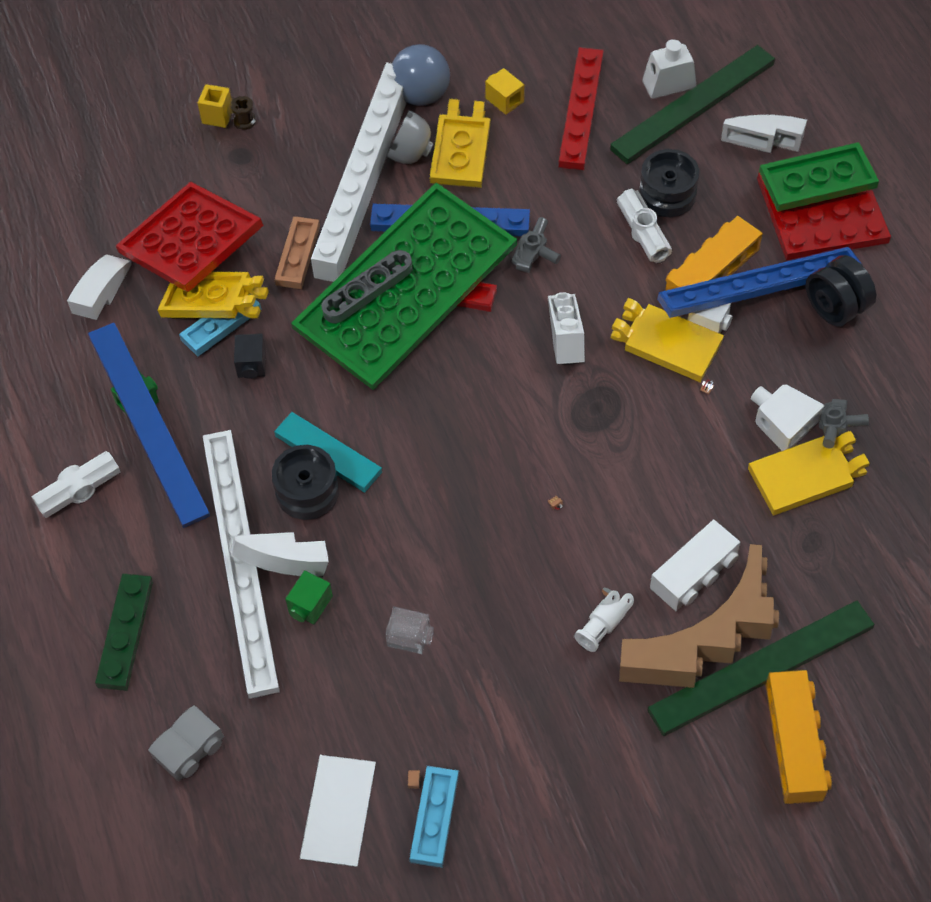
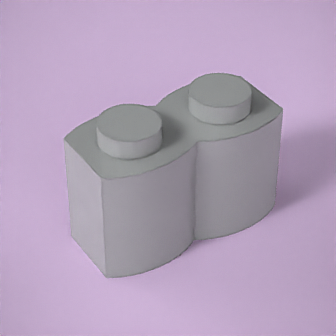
[148,705,224,781]

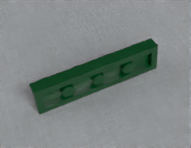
[95,573,153,691]

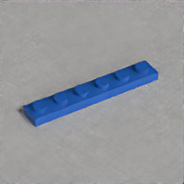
[370,204,530,236]

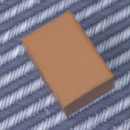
[408,771,420,789]

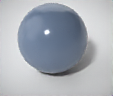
[392,44,450,106]

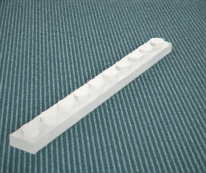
[203,430,280,699]

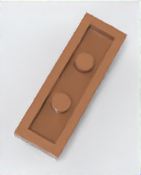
[274,216,320,289]

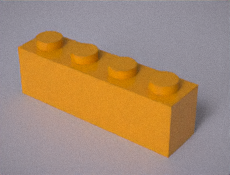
[666,216,763,290]
[765,670,831,804]

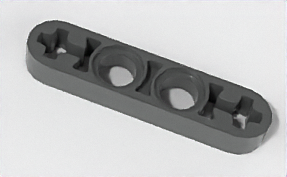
[322,250,413,323]

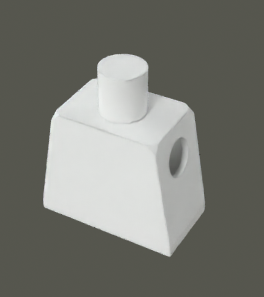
[643,40,696,99]
[751,385,824,451]

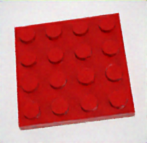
[757,172,891,260]
[116,182,264,292]

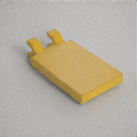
[430,99,490,187]
[157,272,269,318]
[610,298,724,383]
[748,431,870,516]

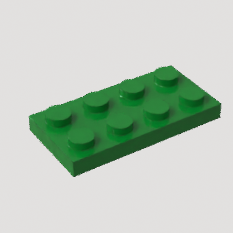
[759,142,879,211]

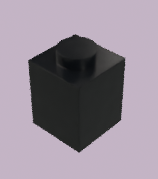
[234,333,266,379]

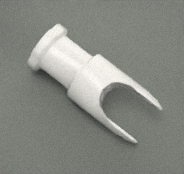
[574,590,634,652]

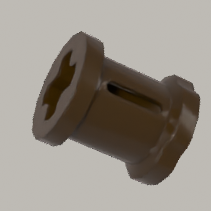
[231,96,256,130]

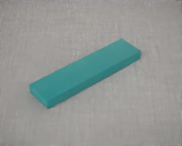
[274,412,382,493]

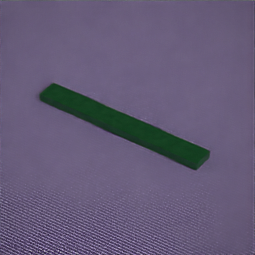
[610,45,775,165]
[647,600,875,737]

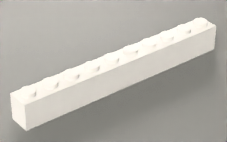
[311,63,406,282]

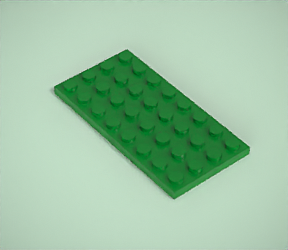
[291,182,517,390]

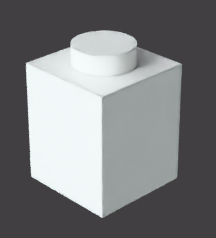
[688,303,732,334]

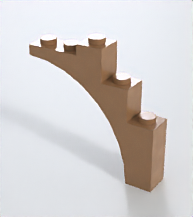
[619,544,779,688]

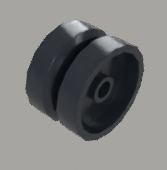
[639,149,699,218]
[805,255,877,327]
[271,444,339,520]

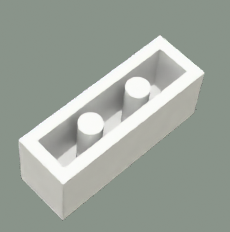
[650,519,740,611]

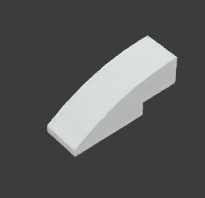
[721,115,807,153]
[67,254,132,320]
[230,532,329,576]

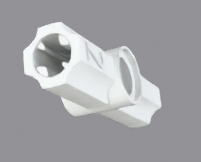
[617,189,672,263]
[31,451,121,518]

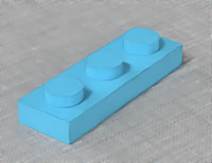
[179,294,261,356]
[410,766,459,867]

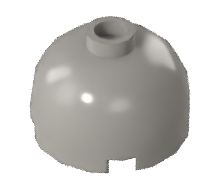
[387,111,433,164]

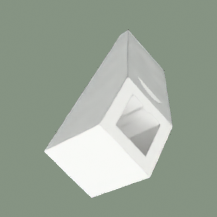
[548,292,585,364]

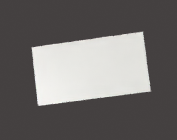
[300,755,376,866]

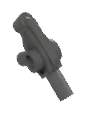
[512,217,561,273]
[819,399,869,449]

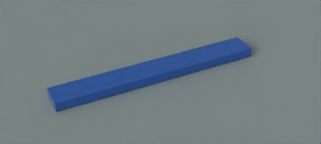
[657,247,862,318]
[88,323,210,528]

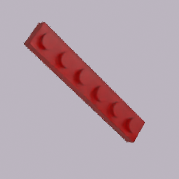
[559,47,603,170]

